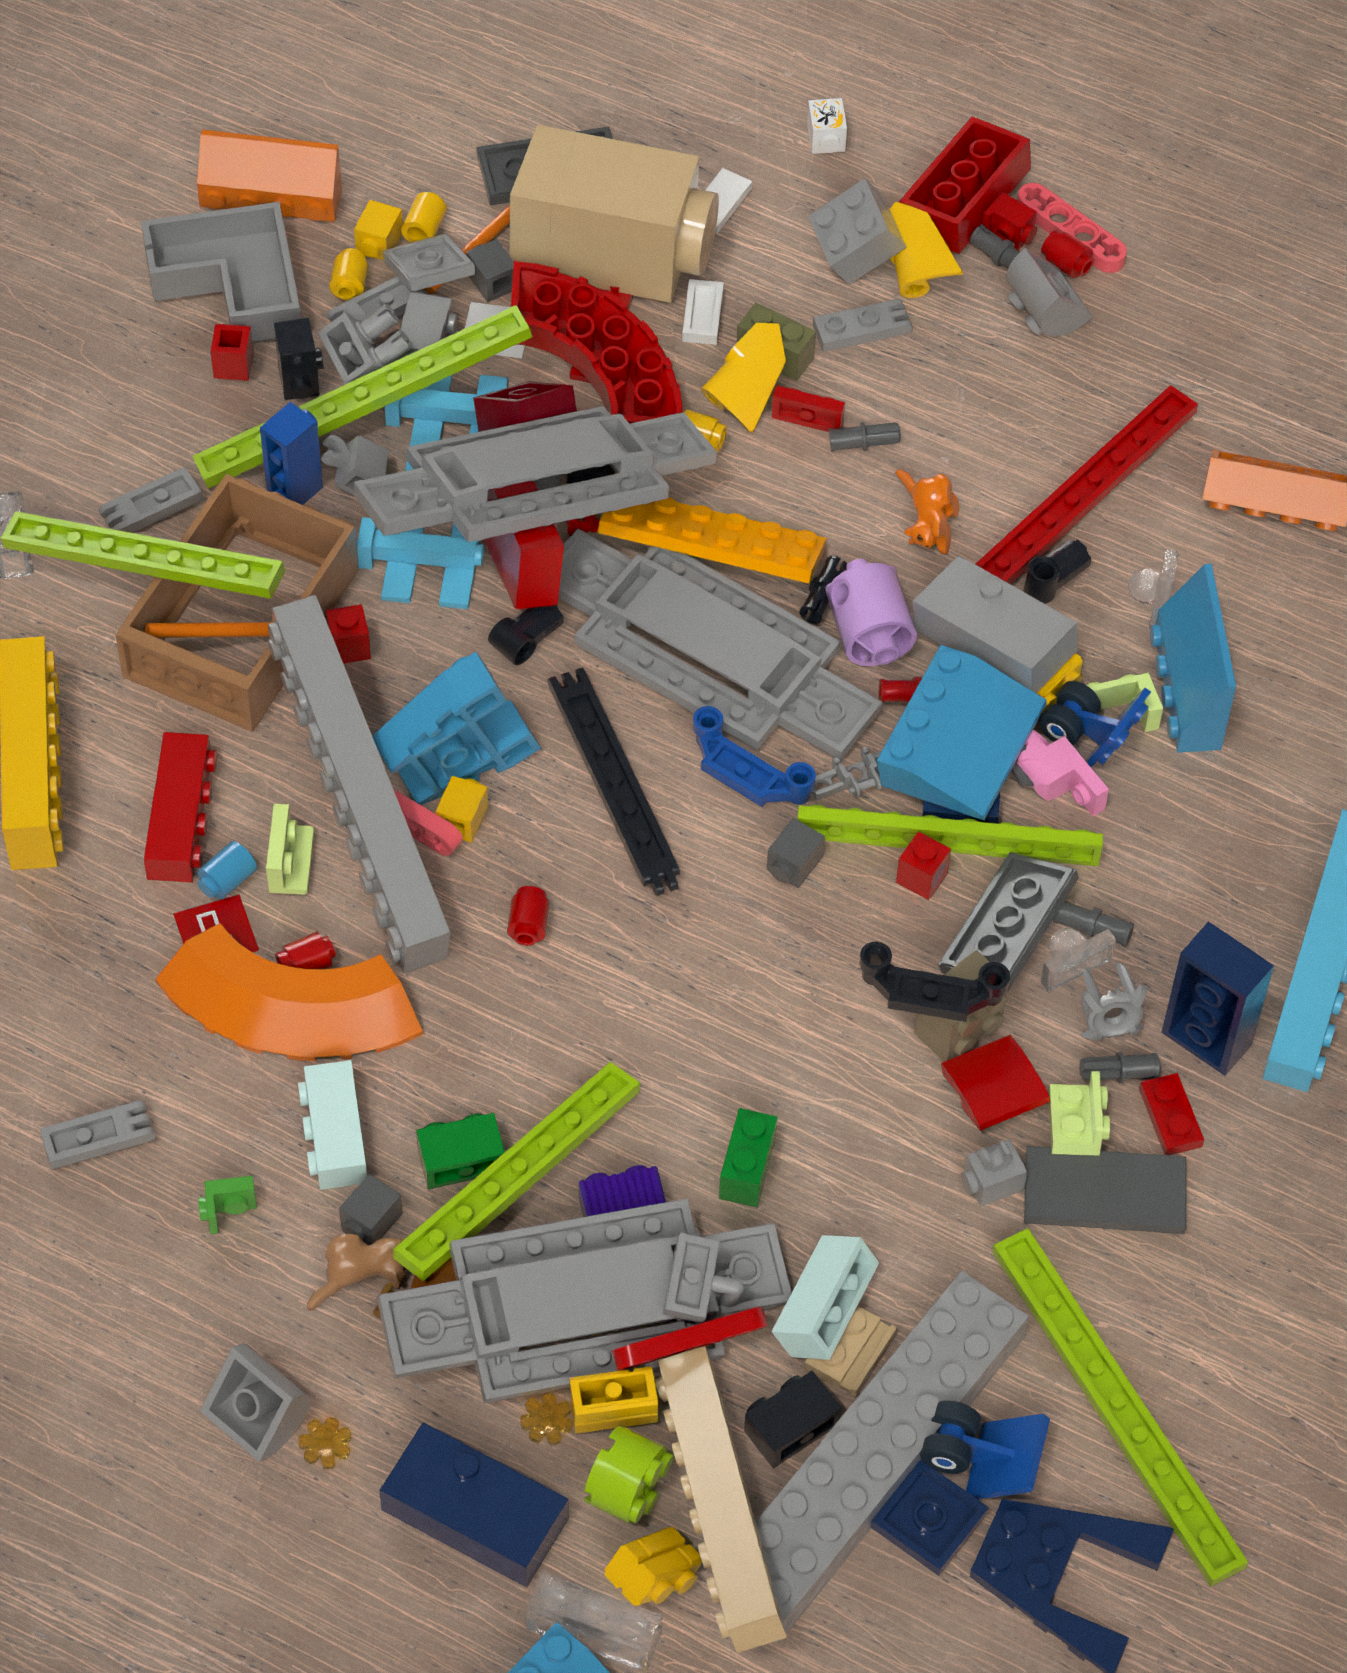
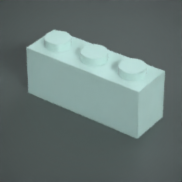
[298,1060,367,1190]
[772,1235,879,1360]

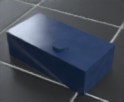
[1161,921,1274,1076]
[379,1422,569,1588]

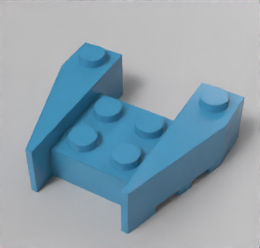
[372,651,542,805]

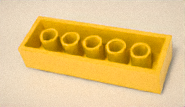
[0,636,64,870]

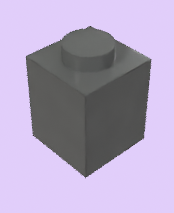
[466,239,514,302]
[767,818,825,888]
[339,1174,403,1245]

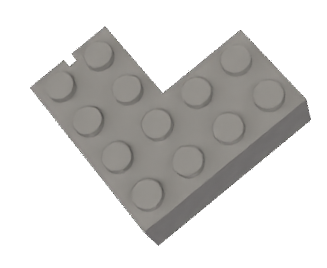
[141,202,301,342]

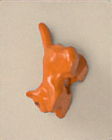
[895,469,959,555]

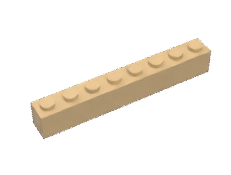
[655,1345,787,1653]

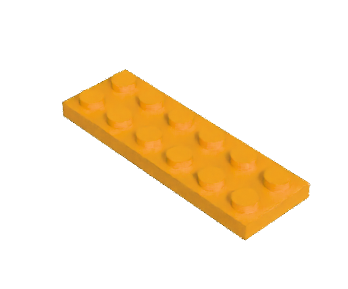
[598,497,827,584]

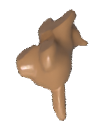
[307,1234,407,1310]

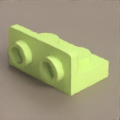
[266,804,314,895]
[1048,1071,1110,1156]

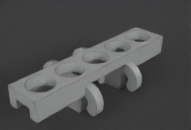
[811,746,882,801]

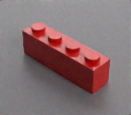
[144,732,217,883]

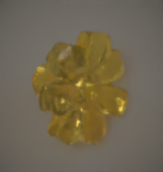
[520,1394,573,1446]
[298,1417,352,1469]

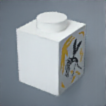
[807,98,847,154]

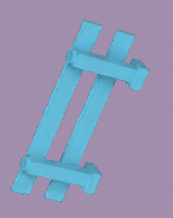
[357,375,508,609]

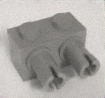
[318,304,413,384]

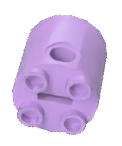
[825,559,917,666]

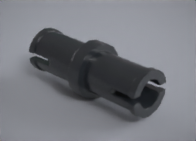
[799,556,847,624]

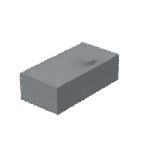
[913,555,1077,693]

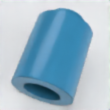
[197,841,257,900]

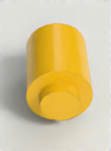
[401,192,447,243]

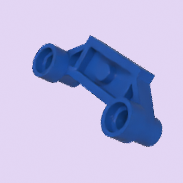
[693,706,816,807]

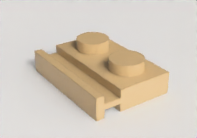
[804,1305,897,1398]

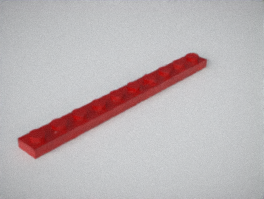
[975,385,1198,585]

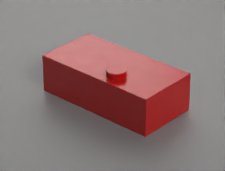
[899,116,1031,254]
[484,481,564,609]

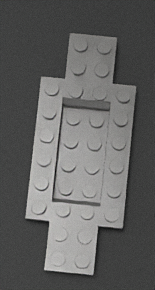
[353,406,717,542]
[559,529,882,761]
[377,1199,792,1403]

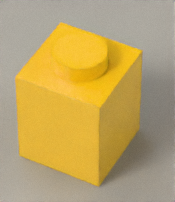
[354,200,403,260]
[435,776,488,843]

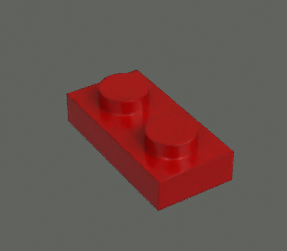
[772,385,845,432]
[1139,1073,1204,1155]

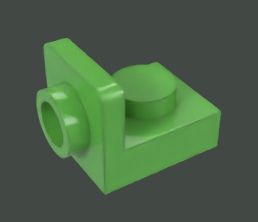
[198,1176,257,1234]

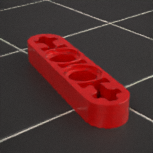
[611,1306,768,1371]

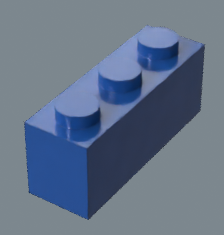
[260,402,323,505]

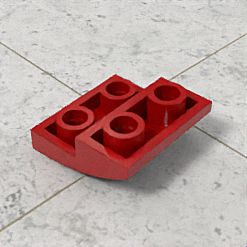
[941,1034,1050,1131]

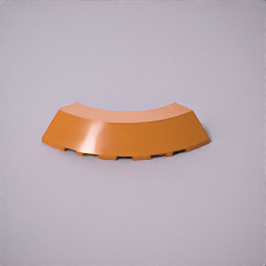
[155,923,423,1061]

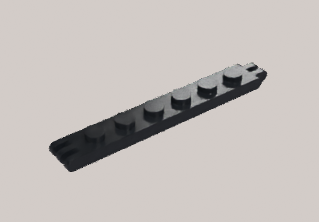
[547,667,680,896]

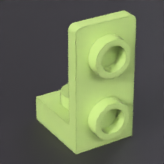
[1087,672,1163,732]

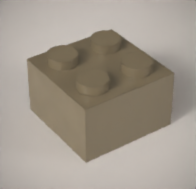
[914,950,1007,1062]

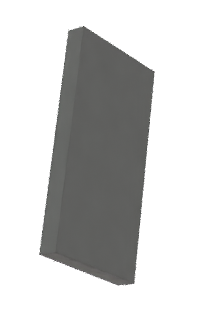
[476,126,613,206]
[938,852,1079,992]
[1024,1146,1186,1234]

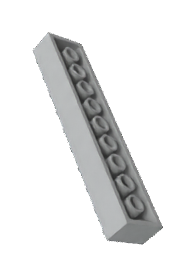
[268,595,450,974]
[756,1271,1029,1643]

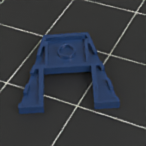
[970,1499,1174,1673]

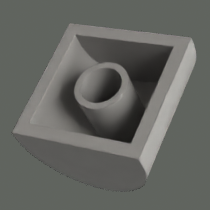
[1006,248,1093,337]
[200,1344,310,1462]

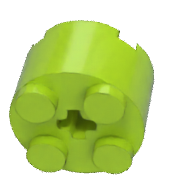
[583,1425,674,1524]

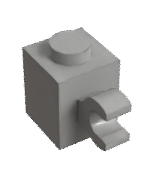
[321,435,388,495]
[961,1139,1027,1207]

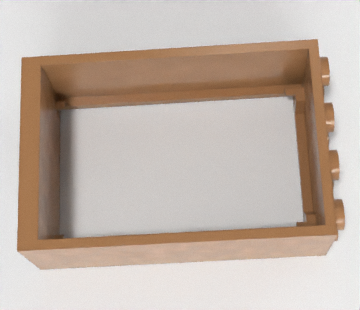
[115,474,359,732]

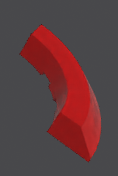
[511,261,683,424]

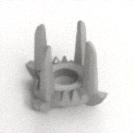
[1081,963,1147,1041]

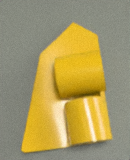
[890,202,963,298]
[701,322,786,433]

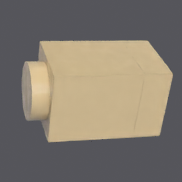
[510,124,719,303]

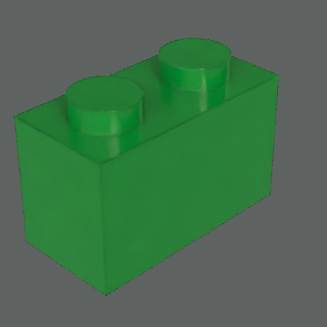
[719,1108,778,1208]
[416,1113,505,1190]

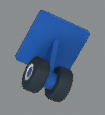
[1039,681,1151,767]
[920,1400,1050,1499]

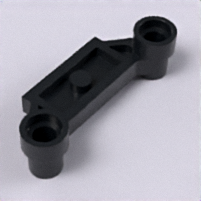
[859,941,1010,1022]

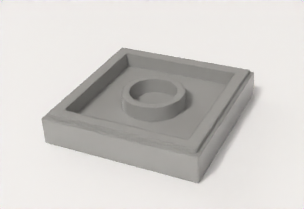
[383,234,475,292]

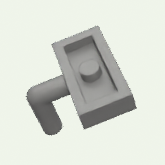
[663,1232,744,1323]

